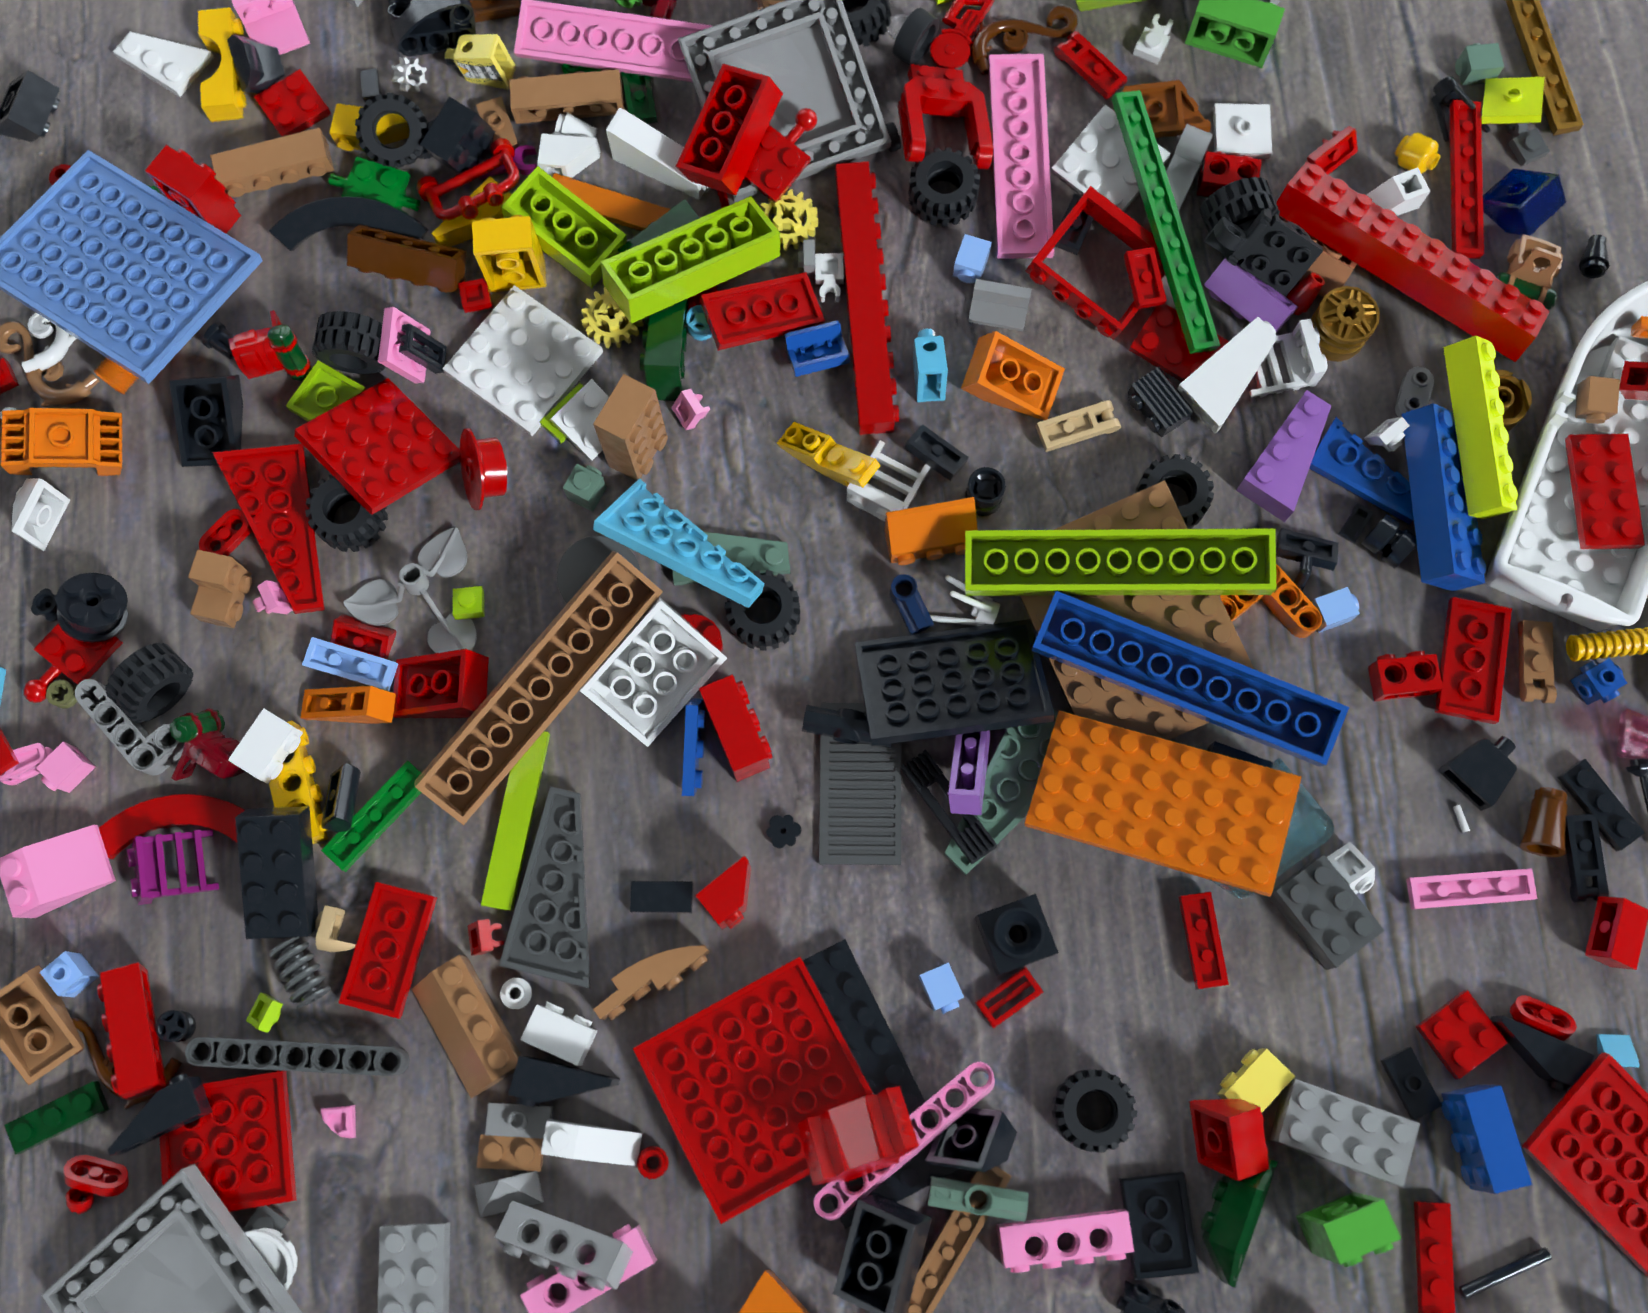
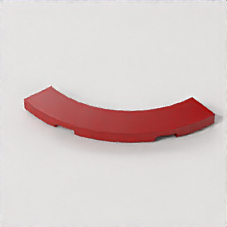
[99,794,245,860]

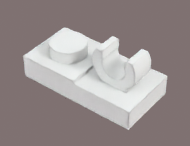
[1364,417,1410,452]

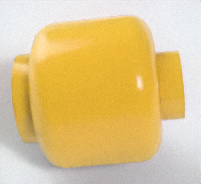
[1395,132,1440,174]

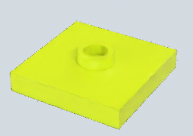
[1481,77,1545,124]

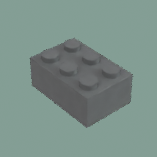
[1269,855,1385,970]

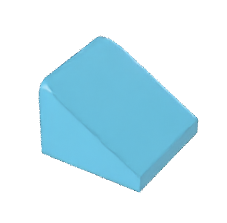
[1596,1034,1639,1067]

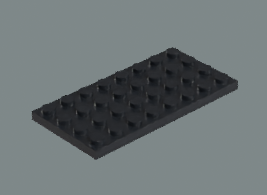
[803,939,959,1229]

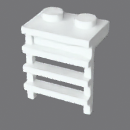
[1249,318,1327,397]
[847,440,930,521]

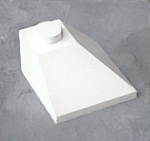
[12,478,70,551]

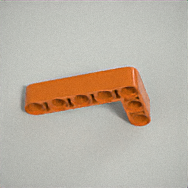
[1220,564,1322,638]

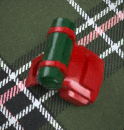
[228,310,312,381]

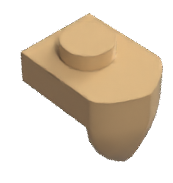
[315,905,356,952]

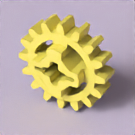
[761,189,818,250]
[581,287,643,348]

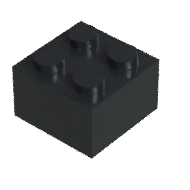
[420,96,495,174]

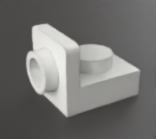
[1327,842,1375,894]

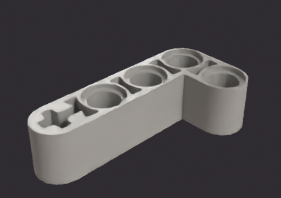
[1142,124,1213,234]
[75,679,184,776]

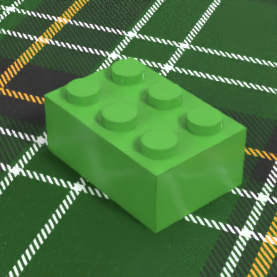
[1185,0,1285,68]
[1296,1192,1401,1267]

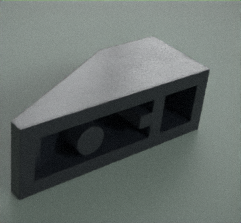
[1490,1015,1594,1094]
[108,1074,213,1156]

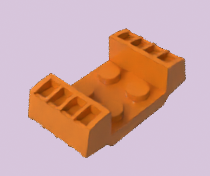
[1,408,122,476]

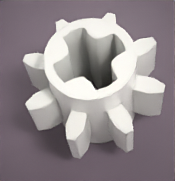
[391,57,427,92]

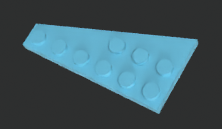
[593,478,765,608]

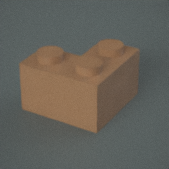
[188,549,252,629]

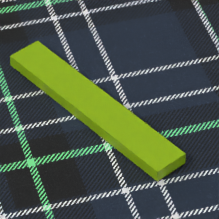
[481,731,550,911]

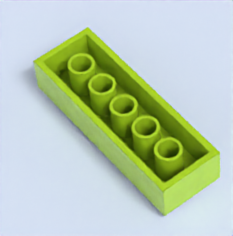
[601,196,780,324]

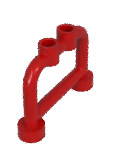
[416,138,520,221]

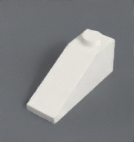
[541,1119,642,1166]

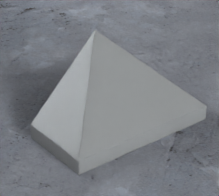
[474,1171,544,1218]

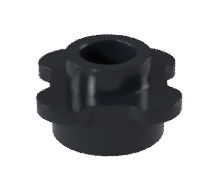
[31,588,58,622]

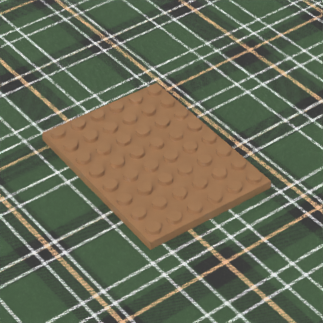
[1020,480,1254,740]

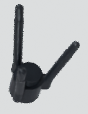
[1431,76,1491,142]

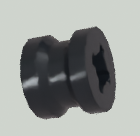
[156,1010,196,1042]

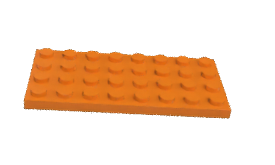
[1025,711,1302,897]

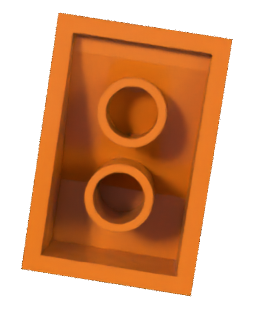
[961,331,1065,420]

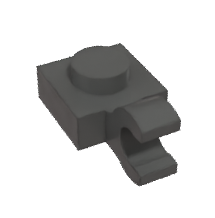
[1505,123,1550,167]

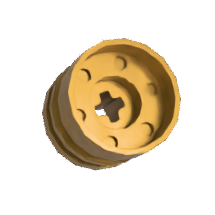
[1311,286,1380,362]

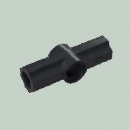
[802,705,892,748]

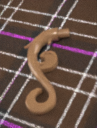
[0,322,100,407]

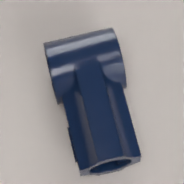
[889,574,934,635]

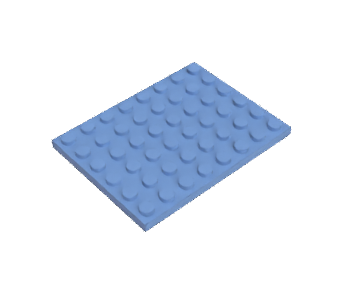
[0,150,263,384]

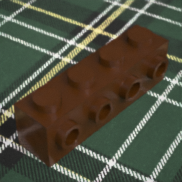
[347,225,466,293]

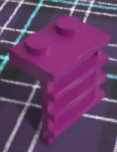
[127,829,219,905]

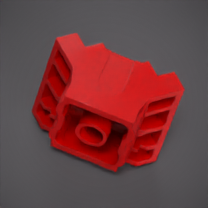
[797,1086,919,1185]

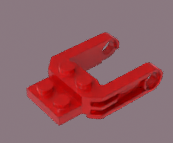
[897,64,993,170]

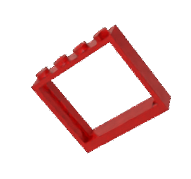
[1025,186,1165,340]

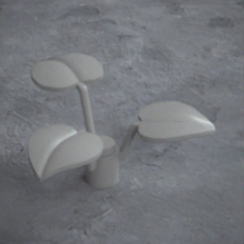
[343,527,477,653]

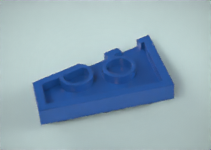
[682,698,706,796]

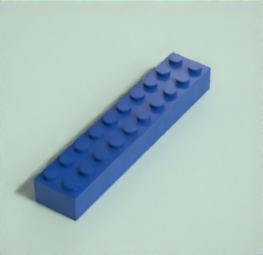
[1032,591,1349,767]

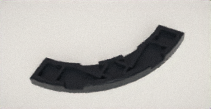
[269,197,429,251]

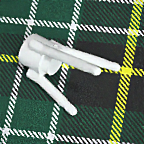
[930,575,1000,626]

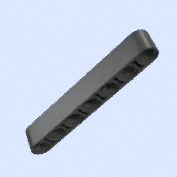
[185,1037,410,1076]

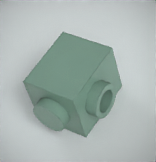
[1455,43,1504,86]
[563,464,607,512]

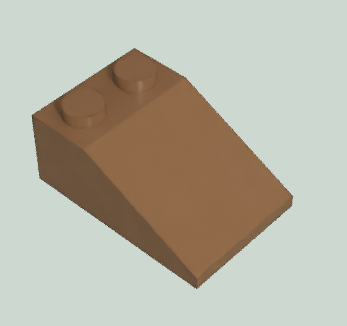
[0,965,85,1086]

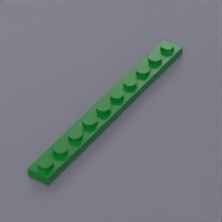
[1111,90,1220,354]

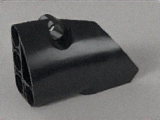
[388,0,476,56]

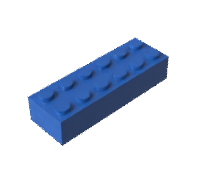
[1401,403,1486,591]

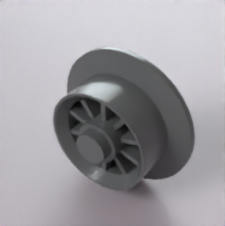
[557,536,640,603]

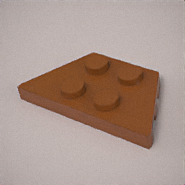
[1114,80,1211,138]

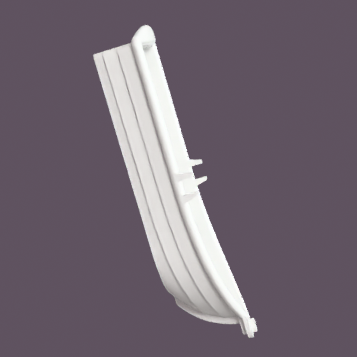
[1485,281,1648,631]

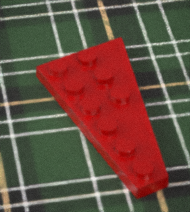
[212,443,325,614]

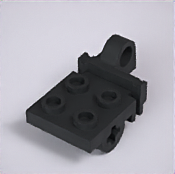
[1205,208,1323,297]

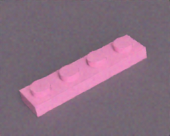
[1406,868,1537,910]

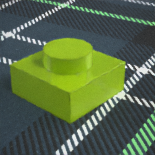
[453,586,485,620]
[246,992,283,1033]

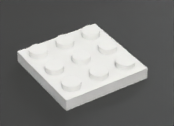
[1052,104,1170,211]

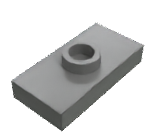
[485,1102,553,1139]

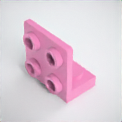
[231,0,310,55]

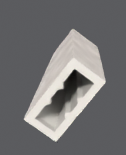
[606,108,711,200]
[1177,317,1278,434]

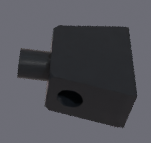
[1437,736,1517,811]

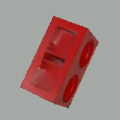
[1197,151,1262,197]
[1368,651,1443,701]

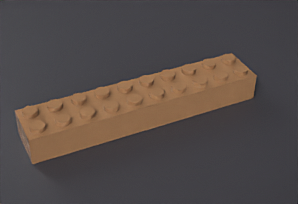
[415,551,663,825]

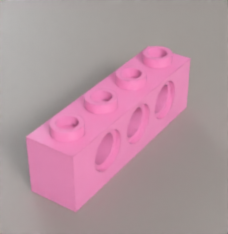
[996,1208,1134,1273]
[520,1224,657,1313]

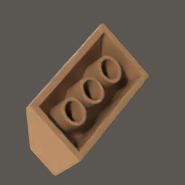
[412,954,522,1098]

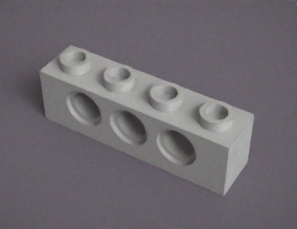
[494,1200,633,1291]

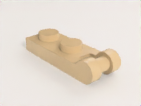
[1036,400,1121,452]

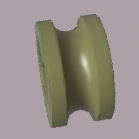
[46,680,77,709]

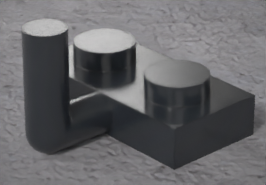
[1276,528,1339,591]

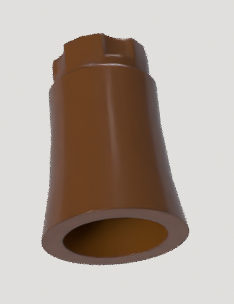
[1519,787,1568,857]

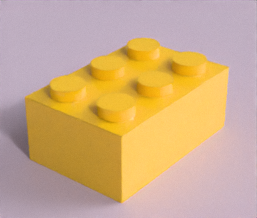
[472,215,546,292]

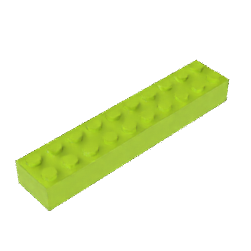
[965,528,1277,596]

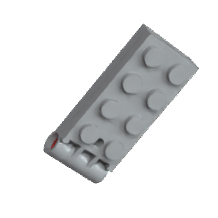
[378,1222,450,1313]

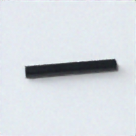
[1458,1247,1552,1300]

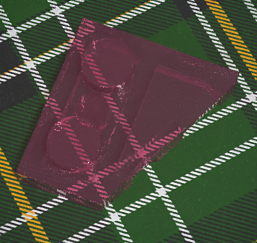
[1617,708,1648,759]

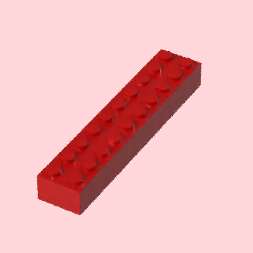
[1276,161,1550,363]

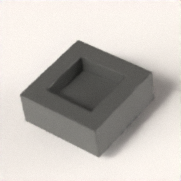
[242,1205,290,1233]

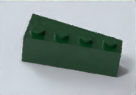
[640,298,688,401]

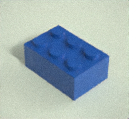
[1441,1085,1533,1194]

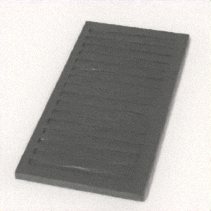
[819,702,901,866]

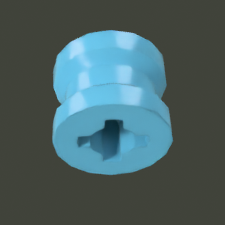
[686,305,712,341]

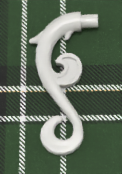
[21,313,77,373]

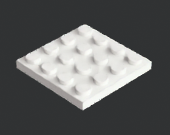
[442,285,603,436]

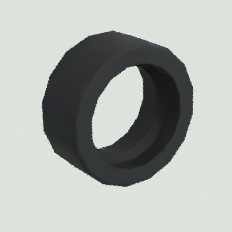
[893,8,939,65]

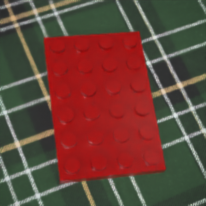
[1521,1052,1648,1277]

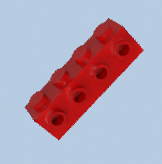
[97,962,167,1101]

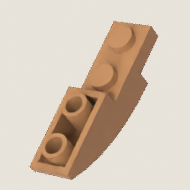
[593,945,710,1021]

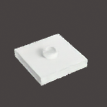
[1213,103,1272,159]

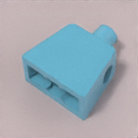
[913,329,948,402]

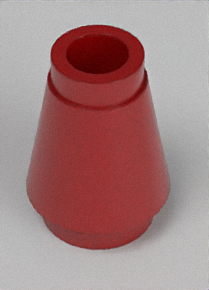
[1286,272,1325,315]

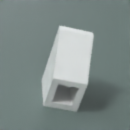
[537,133,600,178]
[1367,168,1430,216]

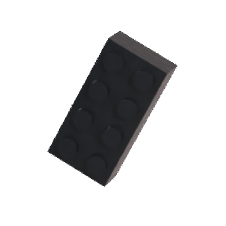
[235,806,318,939]

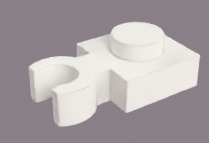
[1133,14,1173,65]
[815,253,844,302]

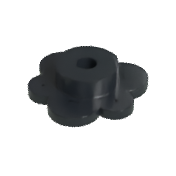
[766,815,802,849]

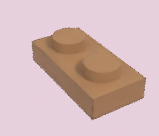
[477,1134,543,1172]

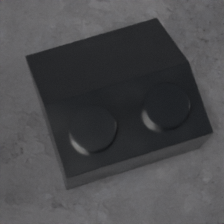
[0,70,60,142]

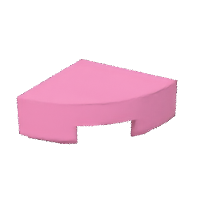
[321,1105,356,1138]

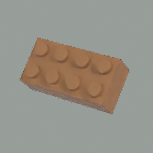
[593,374,668,481]

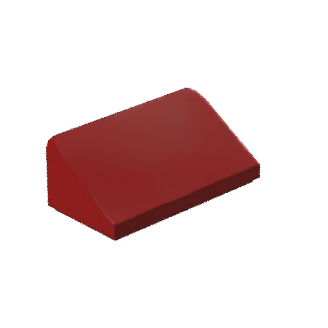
[330,615,397,659]

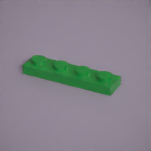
[321,760,422,872]

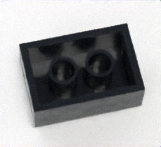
[833,1193,932,1313]

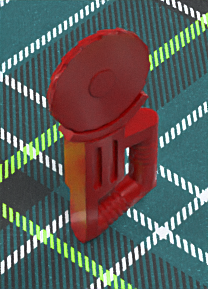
[930,0,994,69]

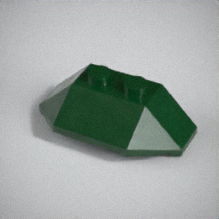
[1201,1159,1278,1288]

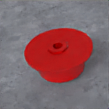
[460,428,507,510]

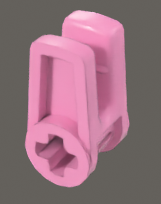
[0,743,53,786]

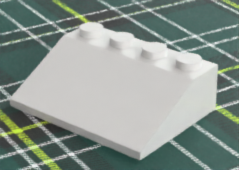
[580,597,727,747]

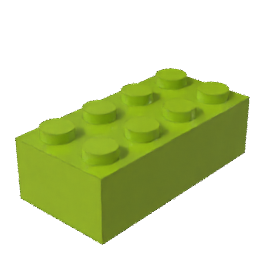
[501,166,627,289]

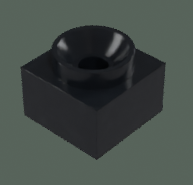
[975,894,1059,976]

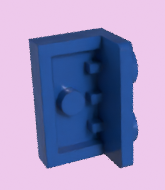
[784,320,850,377]

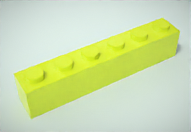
[1443,336,1518,519]

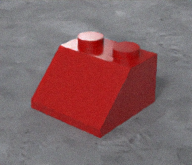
[695,855,751,930]
[1189,1099,1269,1181]

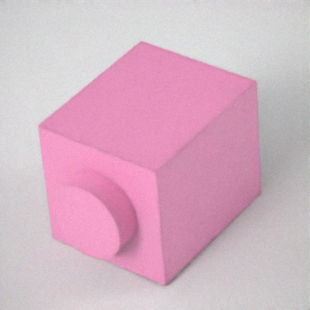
[36,742,96,793]

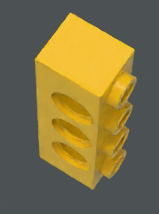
[269,720,328,844]

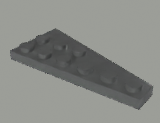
[499,786,590,988]

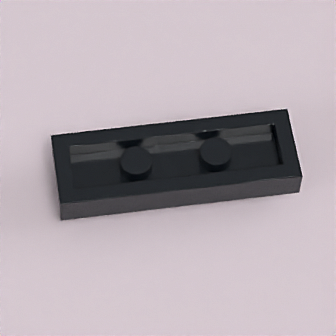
[1557,759,1645,852]

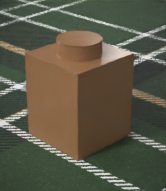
[1575,376,1620,424]

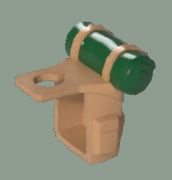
[1495,234,1563,311]

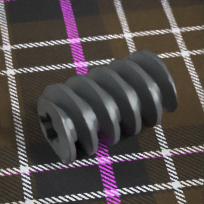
[268,937,331,1008]

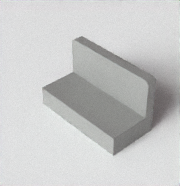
[968,279,1032,331]

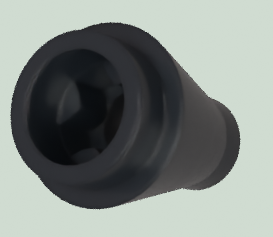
[1579,235,1610,278]

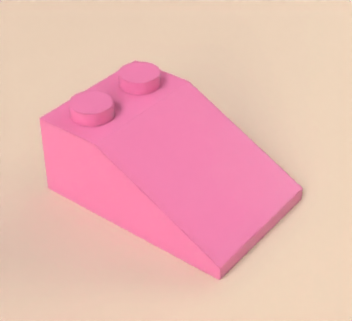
[0,825,116,918]

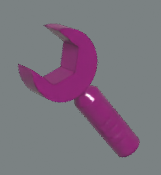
[479,145,537,180]

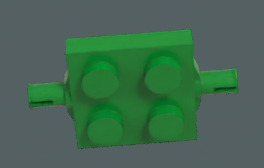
[328,157,421,211]

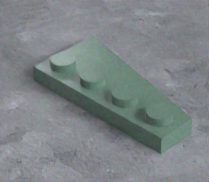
[672,531,790,586]

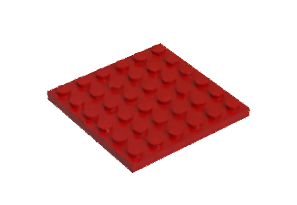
[632,957,874,1224]

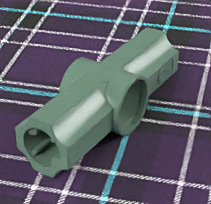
[928,1176,1029,1222]

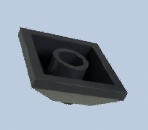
[926,1105,1017,1172]

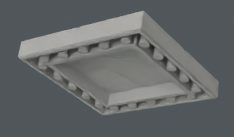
[678,0,891,202]
[41,1164,302,1313]

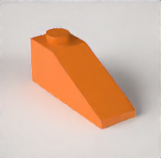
[300,686,396,724]

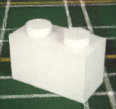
[228,708,303,784]
[520,1002,598,1066]

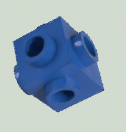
[1570,658,1627,705]

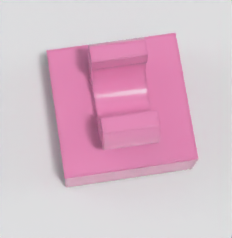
[671,389,710,430]
[253,580,293,614]

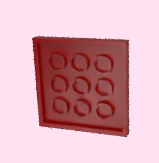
[294,378,461,515]
[159,1071,297,1211]

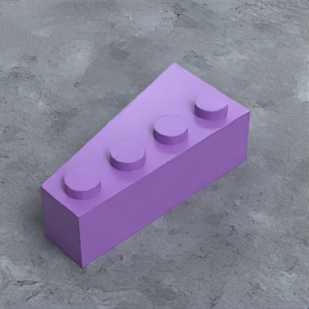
[1236,390,1331,522]

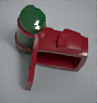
[170,708,245,781]

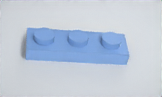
[302,637,398,691]

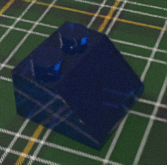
[1483,168,1567,236]

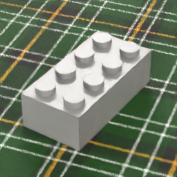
[1268,1079,1420,1187]

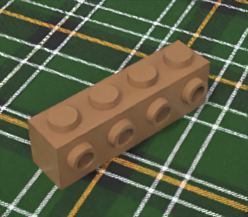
[509,69,624,124]
[210,127,334,197]

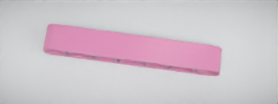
[814,1062,995,1221]

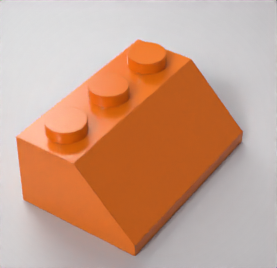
[884,497,978,565]

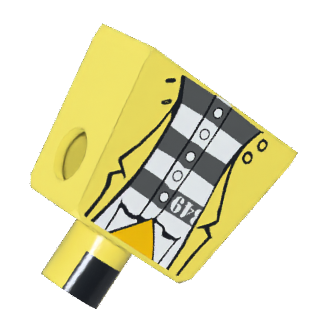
[445,34,516,89]

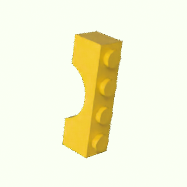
[198,7,247,122]

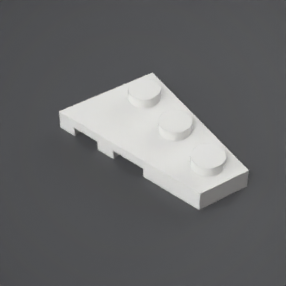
[113,32,214,97]

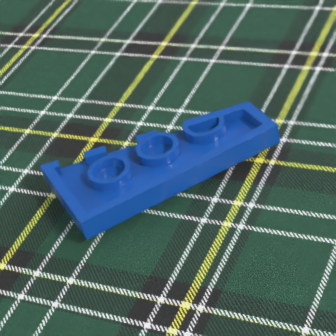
[1309,417,1414,524]

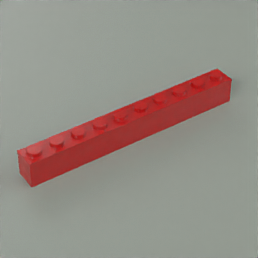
[835,161,899,435]

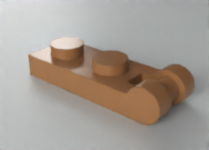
[1518,620,1557,704]

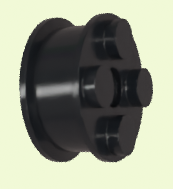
[56,573,128,643]

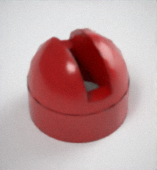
[66,1188,94,1214]

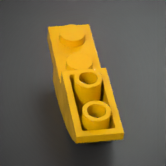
[777,422,881,488]

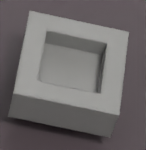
[798,240,815,278]

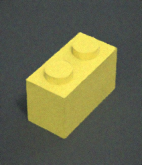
[1217,1048,1295,1113]

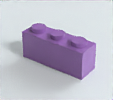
[1204,257,1298,334]
[948,730,990,815]

